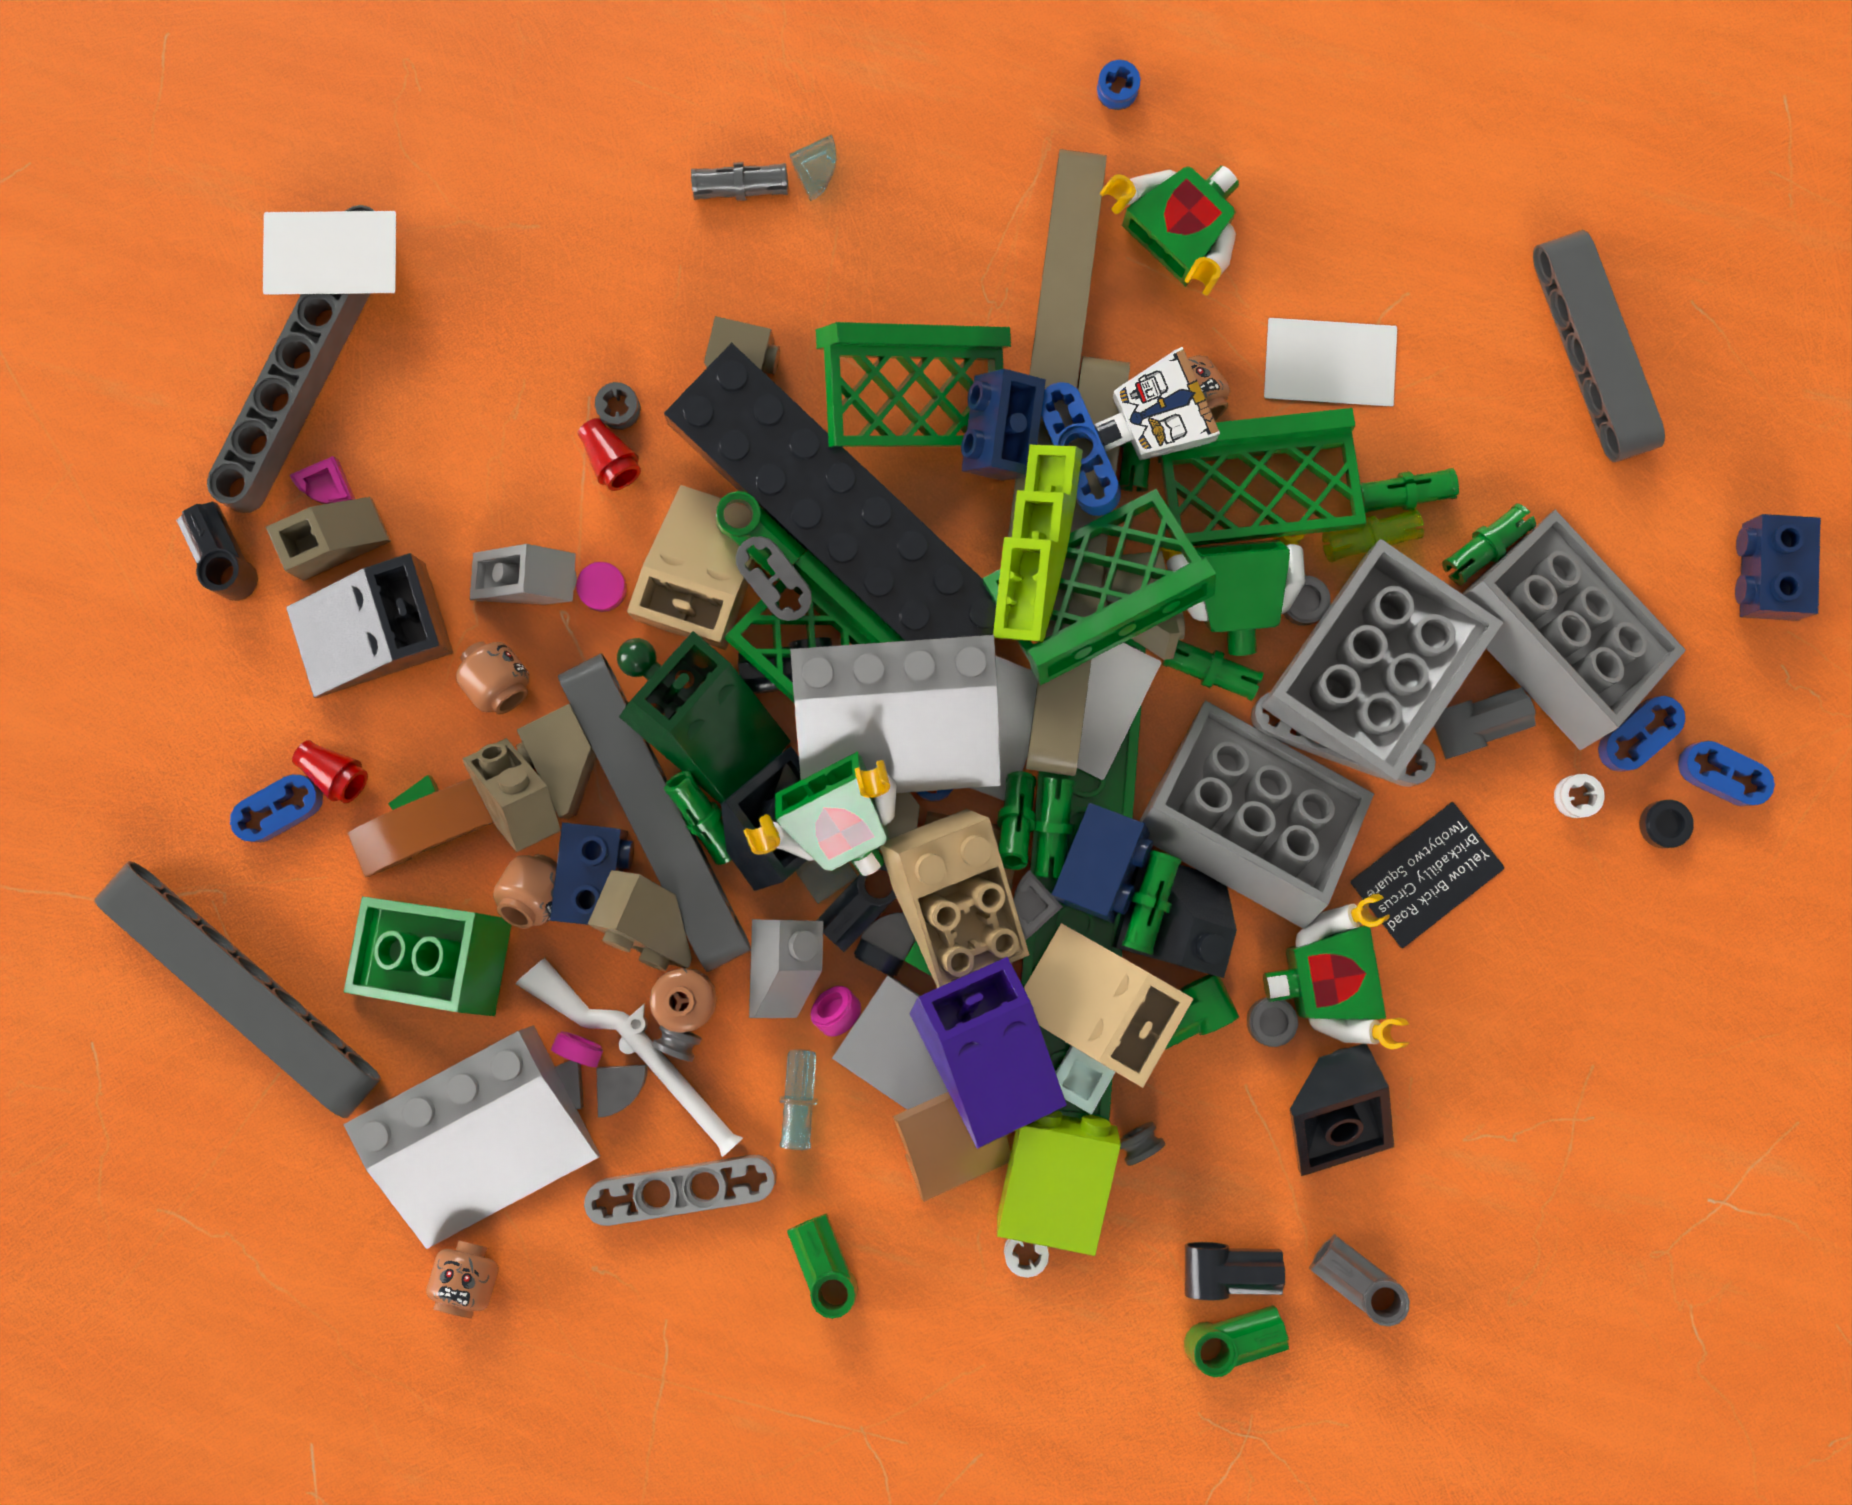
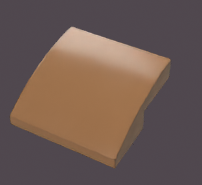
[893,1092,1011,1202]

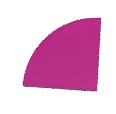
[290,456,355,504]

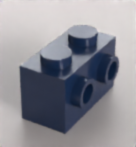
[961,368,1046,481]
[1735,514,1821,621]
[1052,803,1153,924]
[550,822,634,925]

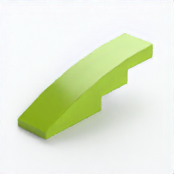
[993,444,1083,642]

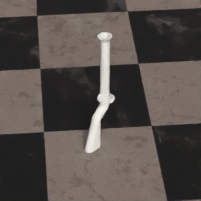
[515,958,743,1157]

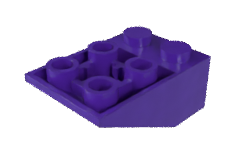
[909,957,1067,1149]

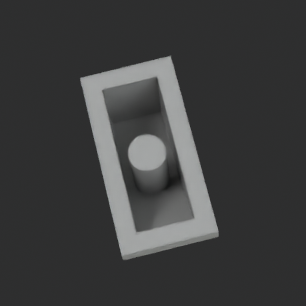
[470,544,577,605]
[749,919,823,1018]

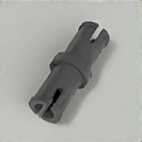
[691,162,788,201]

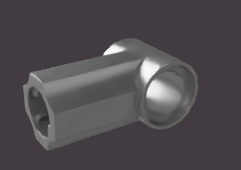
[1309,1234,1410,1326]

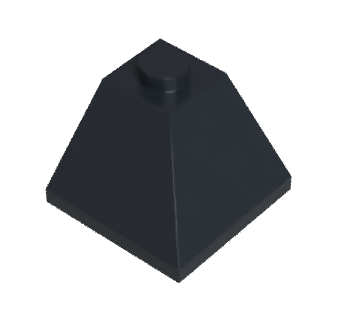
[721,747,808,891]
[1112,855,1237,978]
[1290,1044,1394,1176]

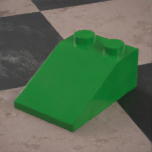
[343,896,512,1017]

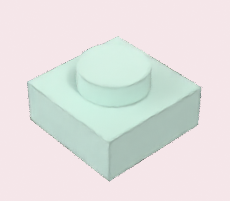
[1055,1045,1115,1115]

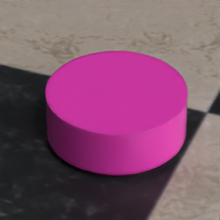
[576,562,627,612]
[810,986,861,1037]
[551,1031,603,1067]

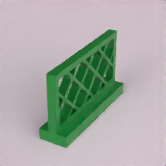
[815,322,1011,447]
[1157,408,1367,546]
[983,489,1216,686]
[724,550,904,703]

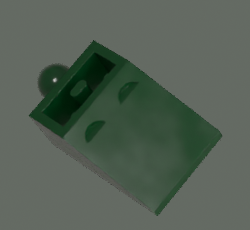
[617,631,791,804]

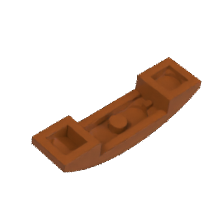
[348,778,494,877]

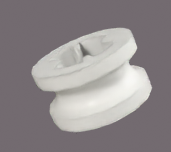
[1554,774,1605,818]
[1004,1239,1049,1278]

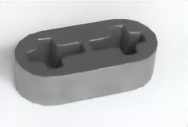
[736,536,812,621]

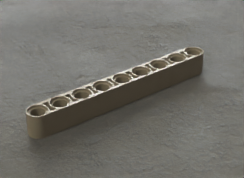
[1008,149,1107,537]
[1026,356,1130,776]

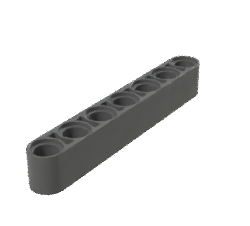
[207,205,374,513]
[558,653,751,972]
[94,861,381,1118]

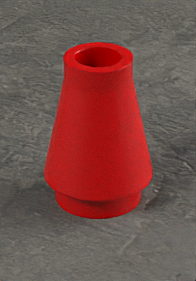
[577,418,641,491]
[292,740,368,804]

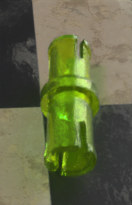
[1322,509,1424,562]

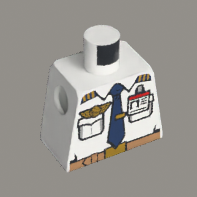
[1094,347,1220,460]

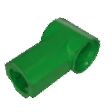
[715,491,806,581]
[1165,974,1239,1050]
[787,1213,858,1319]
[1184,1305,1289,1377]

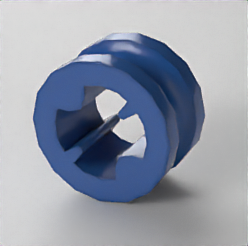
[1096,60,1141,110]

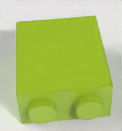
[997,1110,1121,1256]

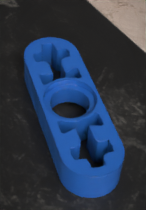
[1041,382,1121,516]

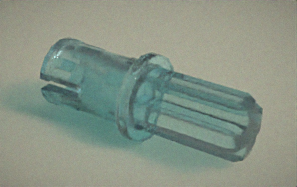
[779,1049,818,1150]

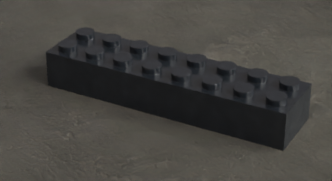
[664,342,996,641]

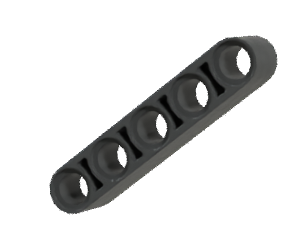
[1533,230,1665,462]

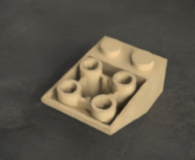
[627,485,756,650]
[880,809,1029,988]
[1024,923,1193,1088]

